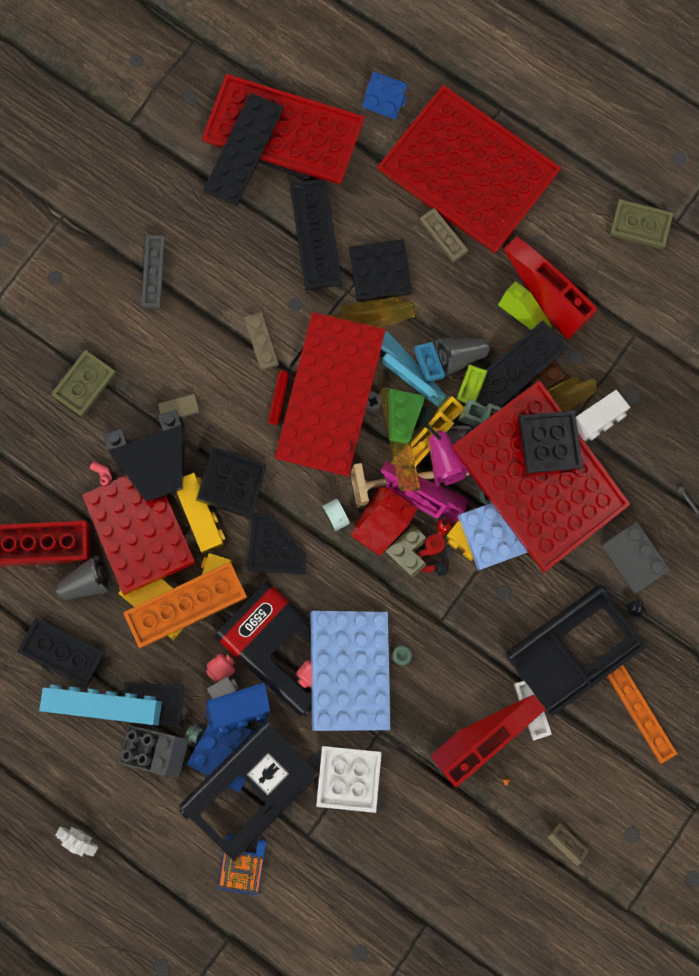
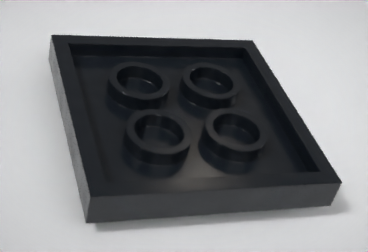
[349,239,412,302]
[518,411,583,474]
[196,446,267,519]

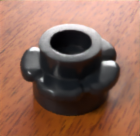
[435,558,449,576]
[627,601,646,617]

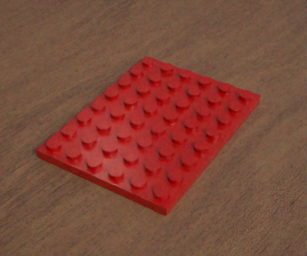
[377,85,561,254]
[450,380,630,572]

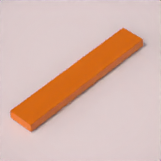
[607,665,678,764]

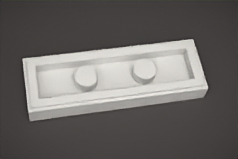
[514,681,552,741]

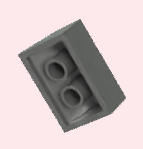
[602,522,670,594]

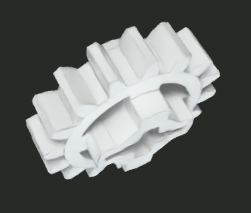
[55,826,98,856]

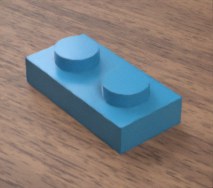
[414,342,445,383]

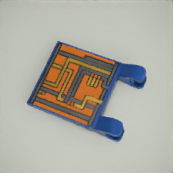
[218,834,266,895]

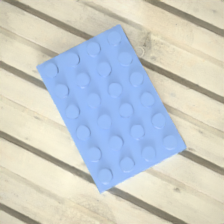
[311,611,390,731]

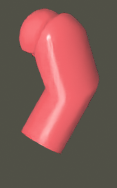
[90,461,112,486]

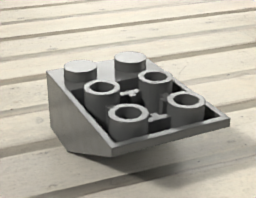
[118,725,188,779]

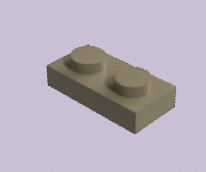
[547,823,589,866]

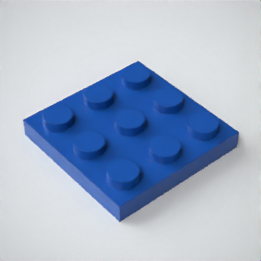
[187,724,252,793]

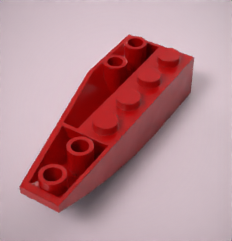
[503,237,598,340]
[430,695,546,788]

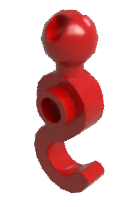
[417,519,452,573]

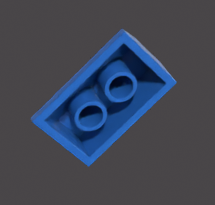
[205,683,270,735]

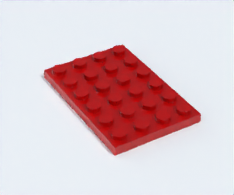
[82,476,196,596]

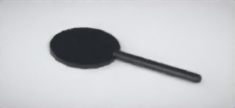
[414,406,441,440]

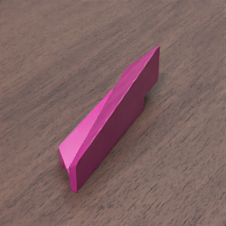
[381,461,468,524]

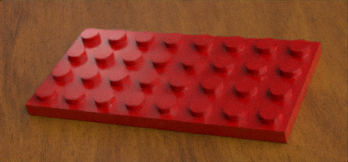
[202,74,365,185]
[275,312,386,477]

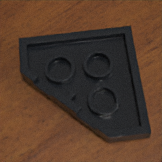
[247,513,307,575]

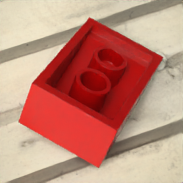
[350,487,418,556]

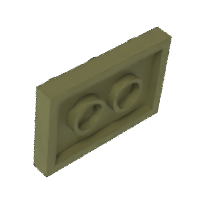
[609,199,673,249]
[51,350,116,417]

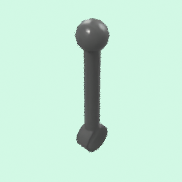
[678,486,699,519]

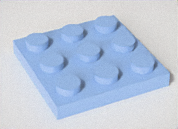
[458,503,528,570]

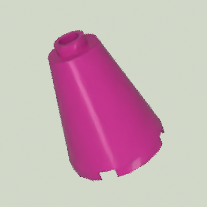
[429,430,470,486]

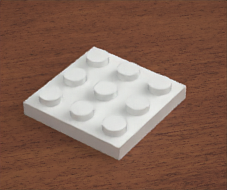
[316,746,382,813]

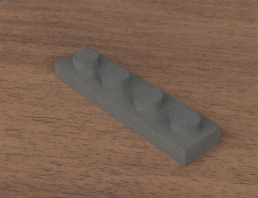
[141,235,165,309]

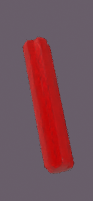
[268,371,289,426]

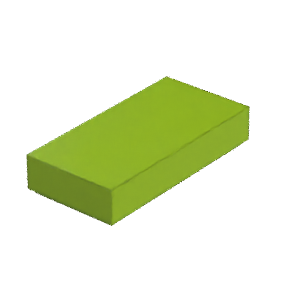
[456,365,488,404]

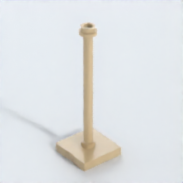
[350,463,469,510]

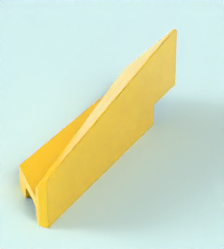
[391,396,464,467]

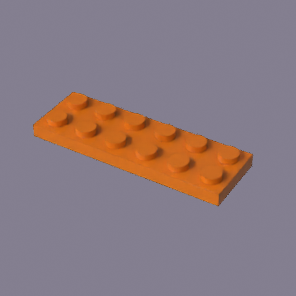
[123,562,247,649]

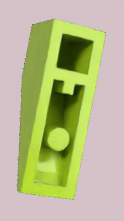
[498,281,553,330]

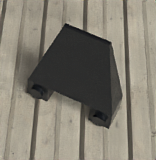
[104,410,186,502]

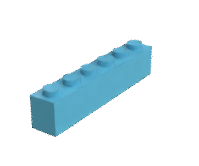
[39,684,162,726]

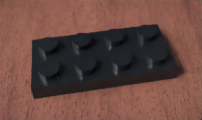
[17,617,105,687]

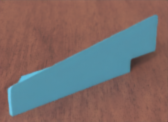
[380,331,447,408]

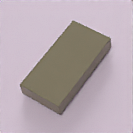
[158,394,200,418]

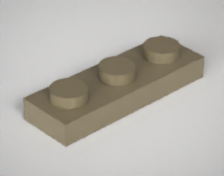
[419,208,468,263]
[244,312,279,371]

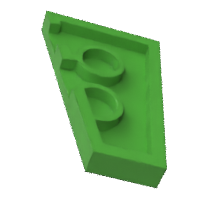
[388,389,425,444]

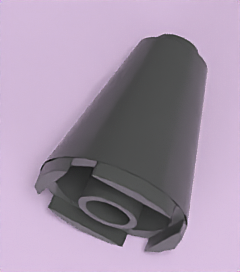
[435,338,490,375]
[56,556,113,600]

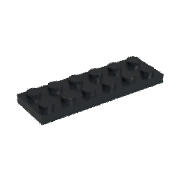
[203,93,284,207]
[290,179,342,291]
[457,320,568,408]

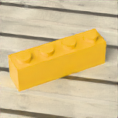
[177,473,225,554]

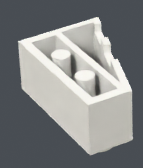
[576,390,630,443]

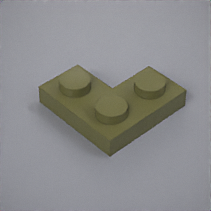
[385,525,427,578]

